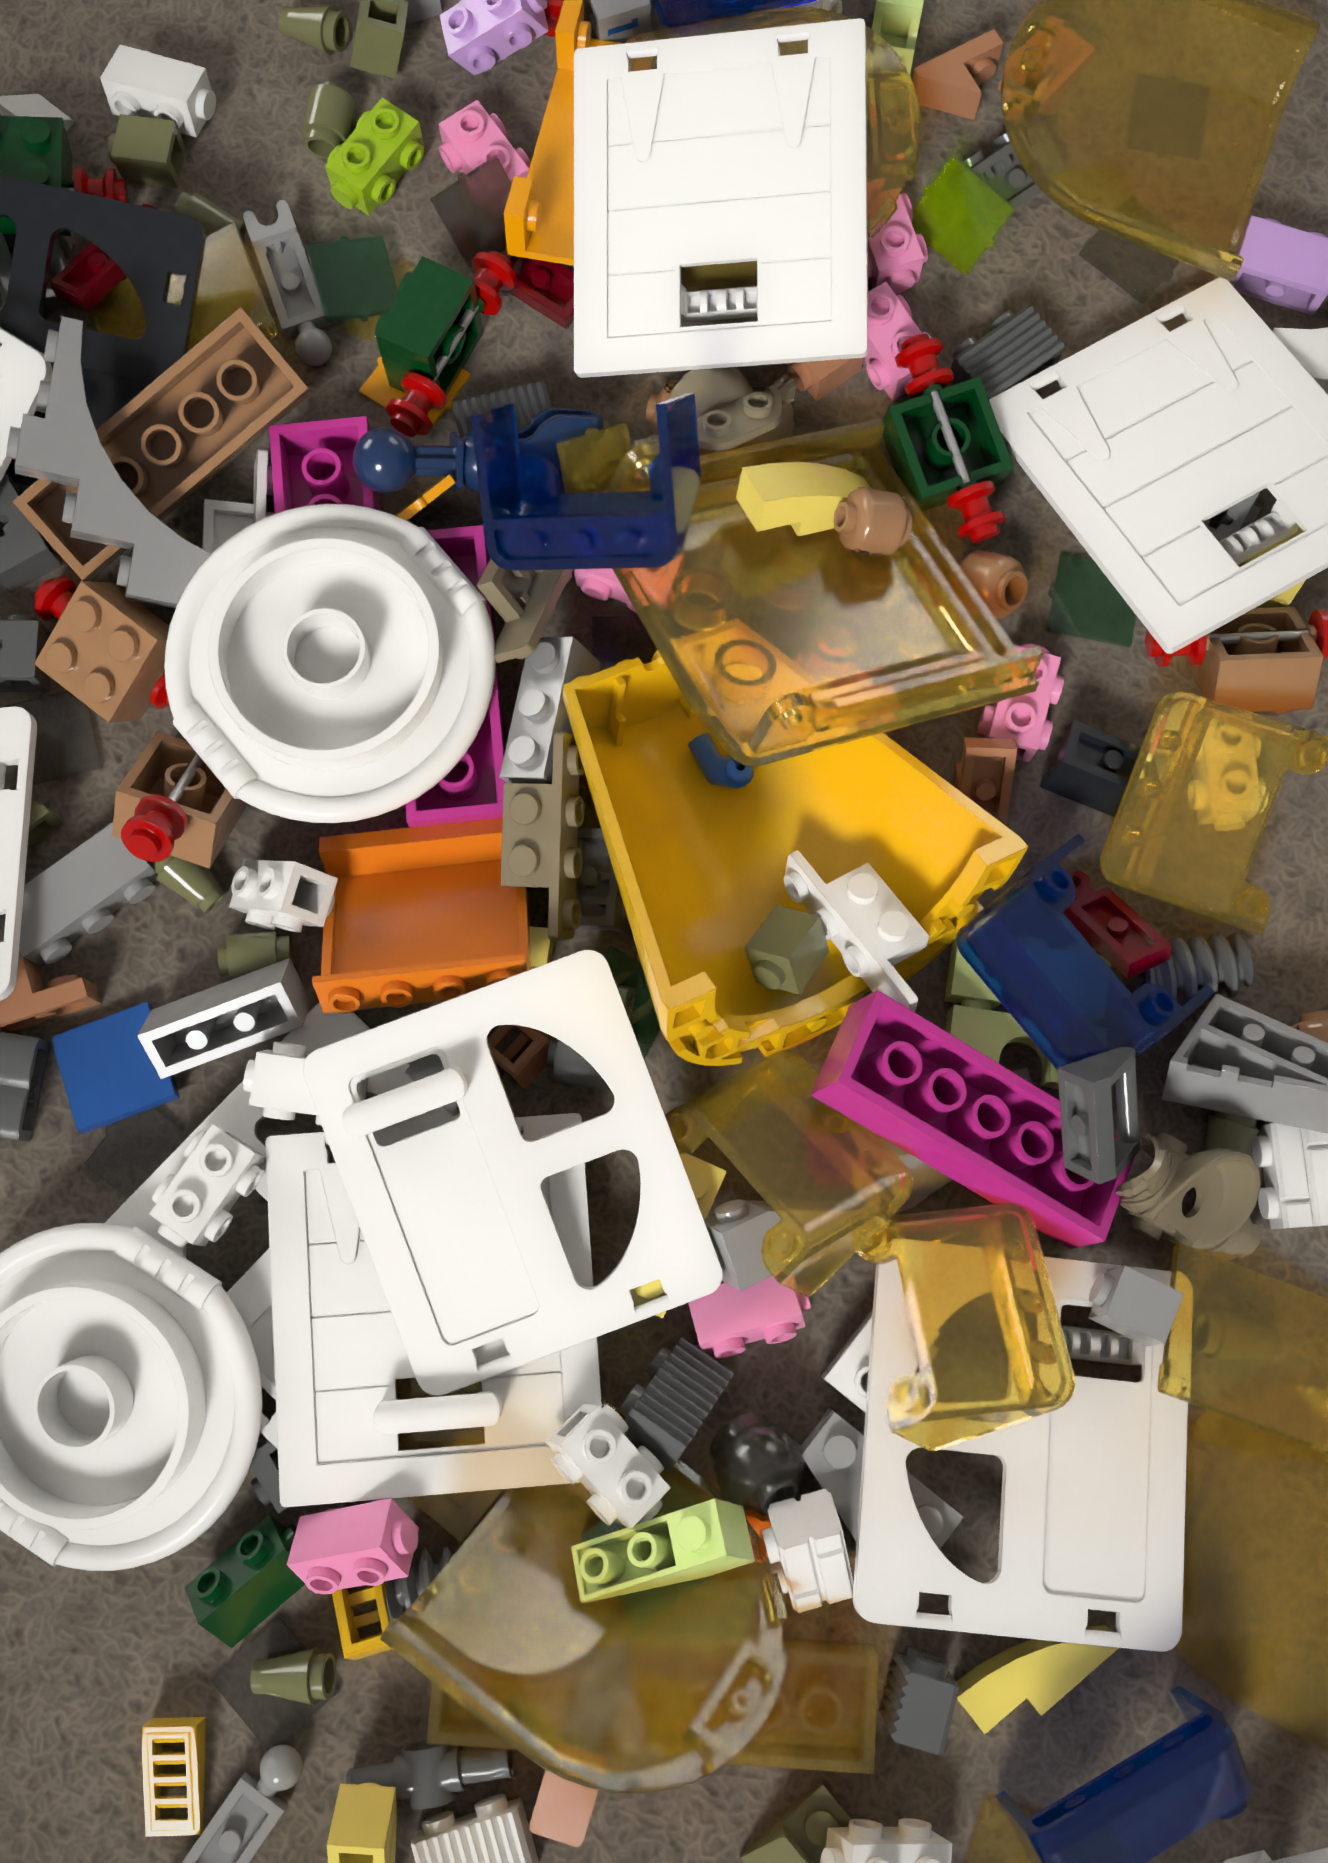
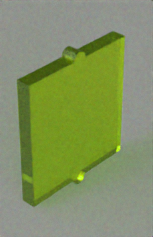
[911,156,1016,275]

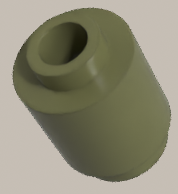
[301,82,356,160]
[218,931,294,980]

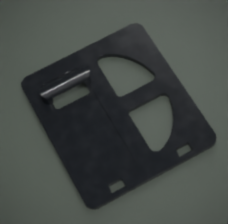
[0,175,206,486]

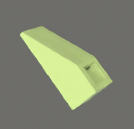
[571,1498,755,1603]

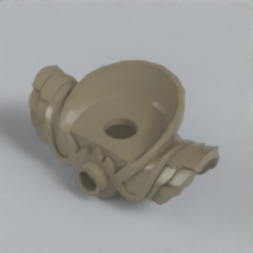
[631,367,797,494]
[1115,1132,1261,1261]

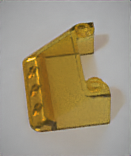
[1100,692,1328,936]
[665,1050,913,1297]
[850,1203,1075,1451]

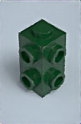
[185,1514,305,1648]

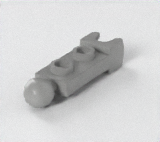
[243,200,332,367]
[182,1745,303,1863]

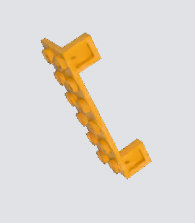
[504,0,655,266]

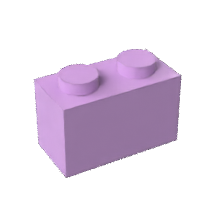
[1226,215,1328,316]

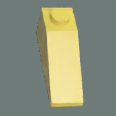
[327,1783,397,1863]

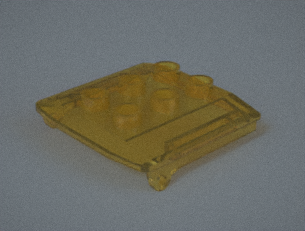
[595,419,1044,767]

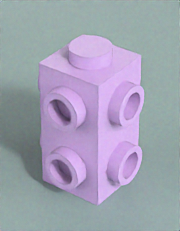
[439,0,549,75]

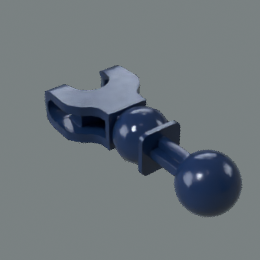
[353,407,604,515]

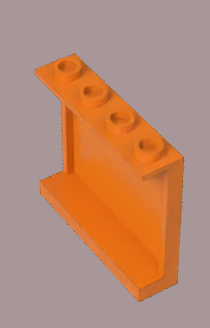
[312,817,531,1014]

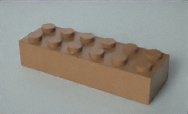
[13,307,311,580]

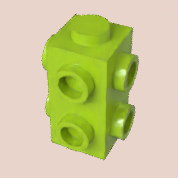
[325,97,425,216]

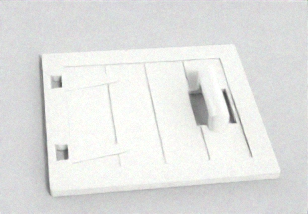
[574,18,868,378]
[989,277,1328,654]
[265,1113,602,1507]

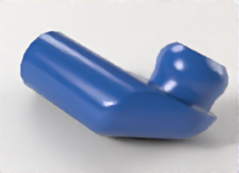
[688,733,754,789]

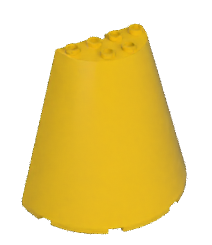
[563,621,1028,1066]

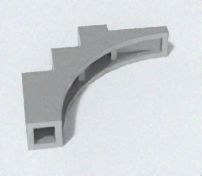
[6,316,211,610]

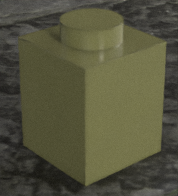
[350,0,408,79]
[108,114,186,188]
[745,905,829,995]

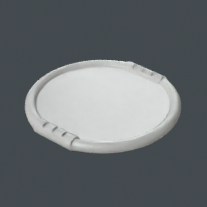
[164,504,496,823]
[0,1223,262,1571]

